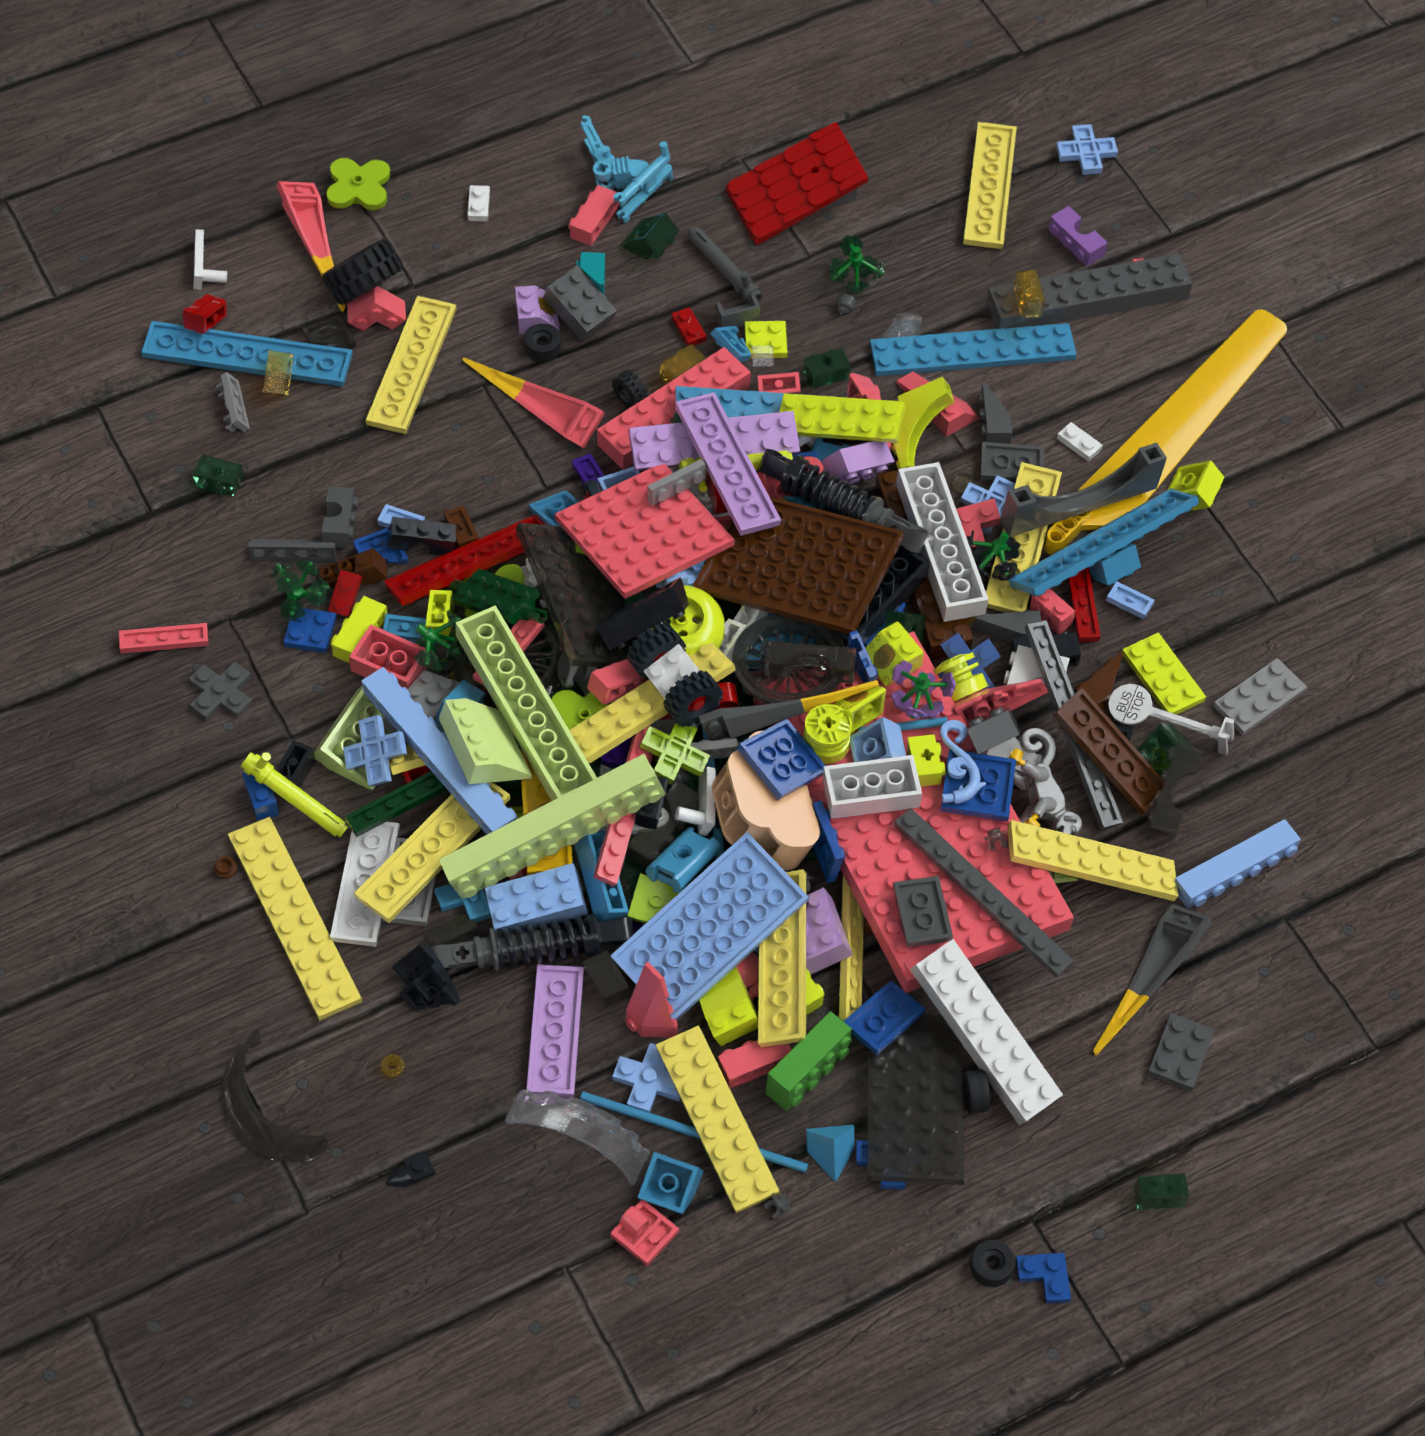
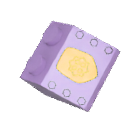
[515,285,560,334]

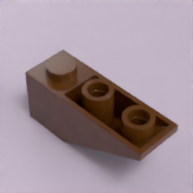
[318,548,387,587]
[1075,653,1123,710]

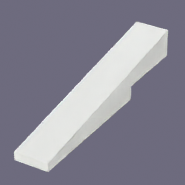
[719,605,769,662]

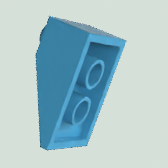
[529,490,579,548]

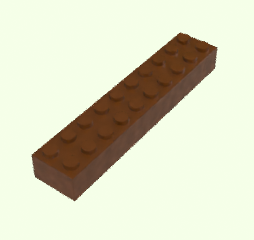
[875,471,973,660]

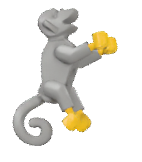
[1009,728,1082,836]

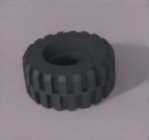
[323,238,403,305]

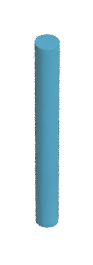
[858,717,948,731]

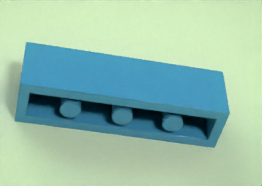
[574,831,629,922]

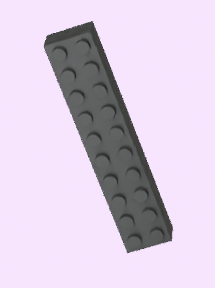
[987,253,1192,329]

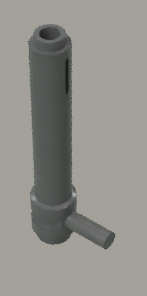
[688,227,763,304]

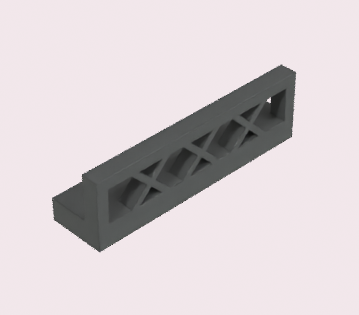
[248,539,337,562]

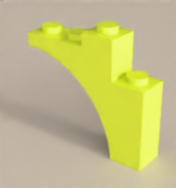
[891,376,955,469]

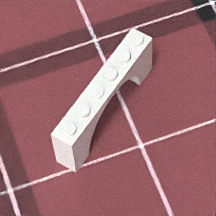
[983,645,1070,776]

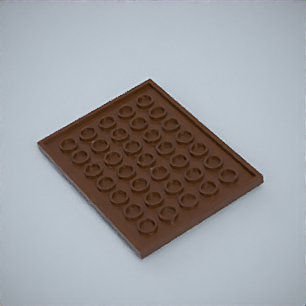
[693,497,904,634]

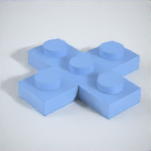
[1056,124,1118,175]
[960,475,1016,535]
[343,715,407,786]
[612,1043,680,1113]

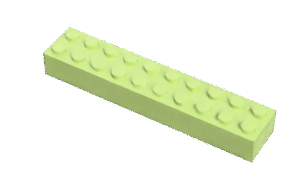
[456,605,597,801]
[439,754,666,900]

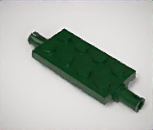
[450,568,548,625]

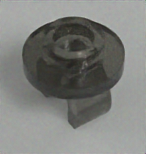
[983,828,1008,852]

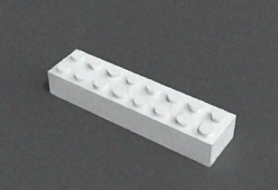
[896,462,989,622]
[910,939,1063,1125]

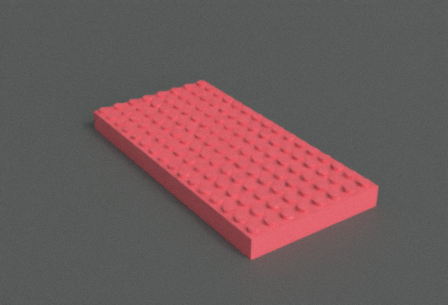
[753,631,1074,993]

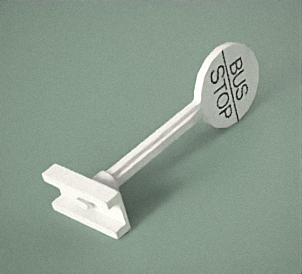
[1108,684,1234,756]

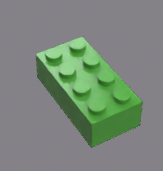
[766,1011,852,1111]

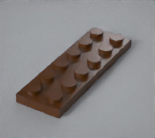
[1053,688,1170,815]

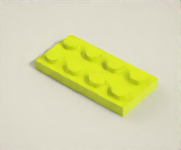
[1122,632,1206,715]

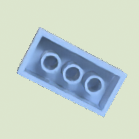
[485,863,588,934]

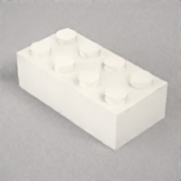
[822,755,922,819]

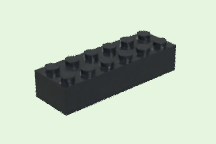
[815,545,930,655]

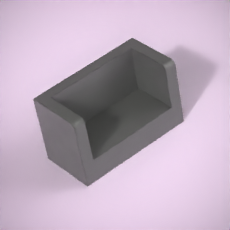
[715,293,760,328]

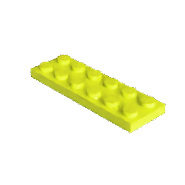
[780,393,906,443]

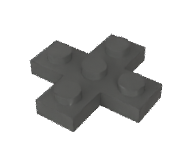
[188,662,253,721]

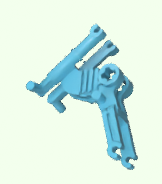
[580,115,673,223]

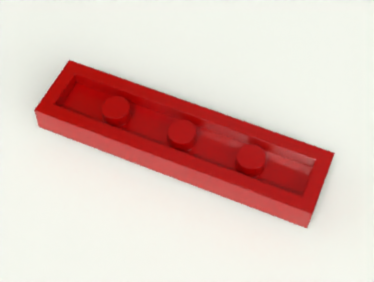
[1067,568,1101,642]

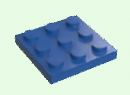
[737,719,826,800]
[940,749,1016,822]

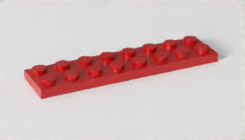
[384,514,555,606]

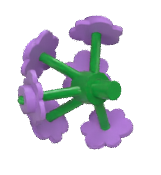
[891,660,956,719]

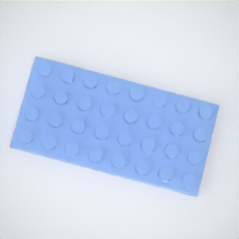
[611,832,810,1020]

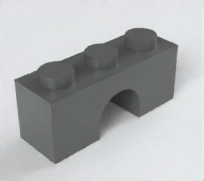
[322,487,358,548]

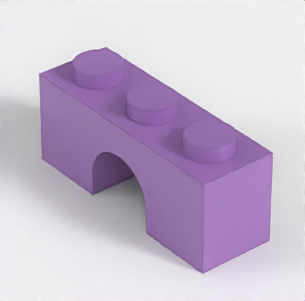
[1048,206,1108,266]

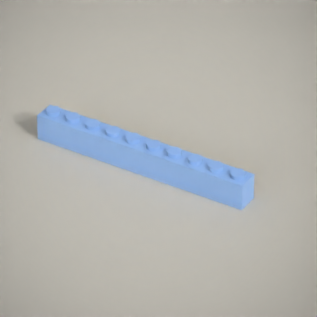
[361,667,517,835]

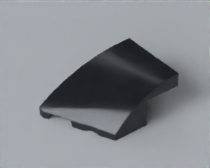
[392,940,460,1010]

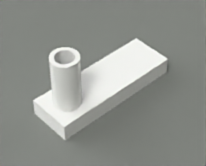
[193,229,227,290]
[675,767,715,836]

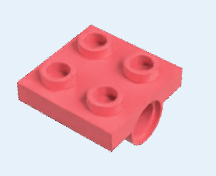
[611,1200,679,1266]

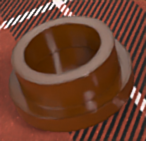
[214,856,237,879]

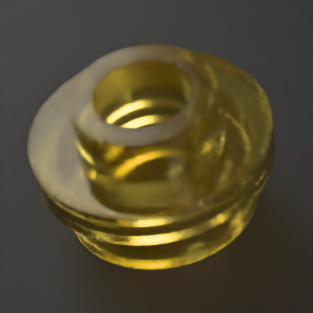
[381,1054,405,1077]

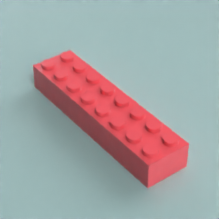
[597,347,751,470]

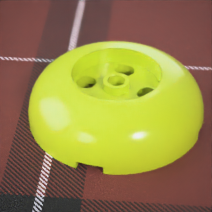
[651,585,725,655]

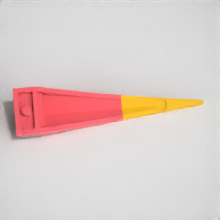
[276,181,346,312]
[462,358,605,449]

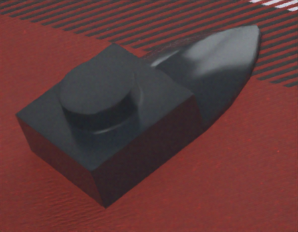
[386,1151,435,1187]

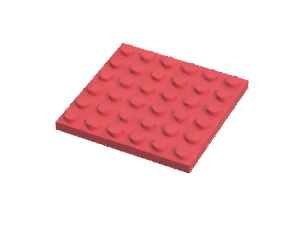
[555,464,735,599]

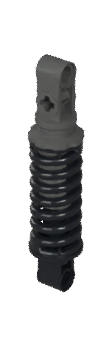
[758,449,929,553]
[430,913,634,972]

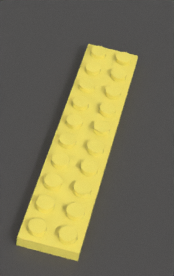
[228,817,362,1021]

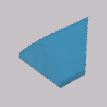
[806,1125,855,1183]

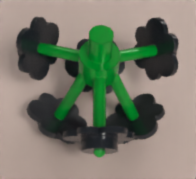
[967,531,1020,581]

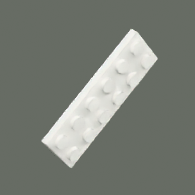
[330,822,400,947]

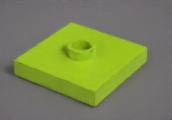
[627,873,684,924]

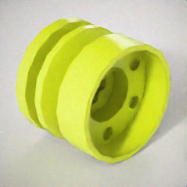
[933,652,988,702]
[803,704,852,764]

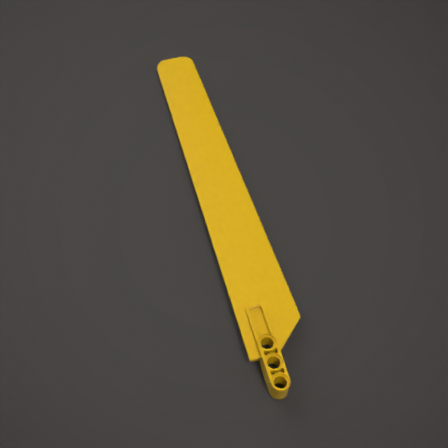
[1043,309,1287,555]

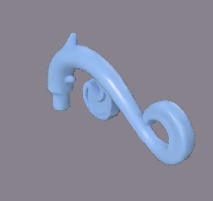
[940,720,986,804]

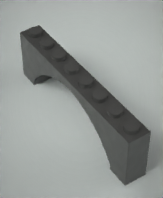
[1000,443,1167,537]

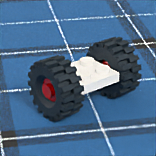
[627,624,723,727]

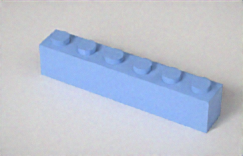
[1175,819,1301,909]

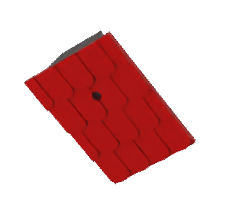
[725,122,868,246]

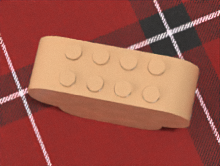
[712,731,820,870]

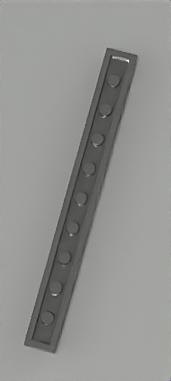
[1024,620,1123,830]
[894,808,1074,978]

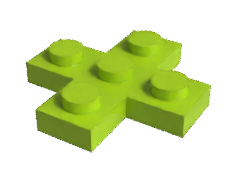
[639,722,710,784]

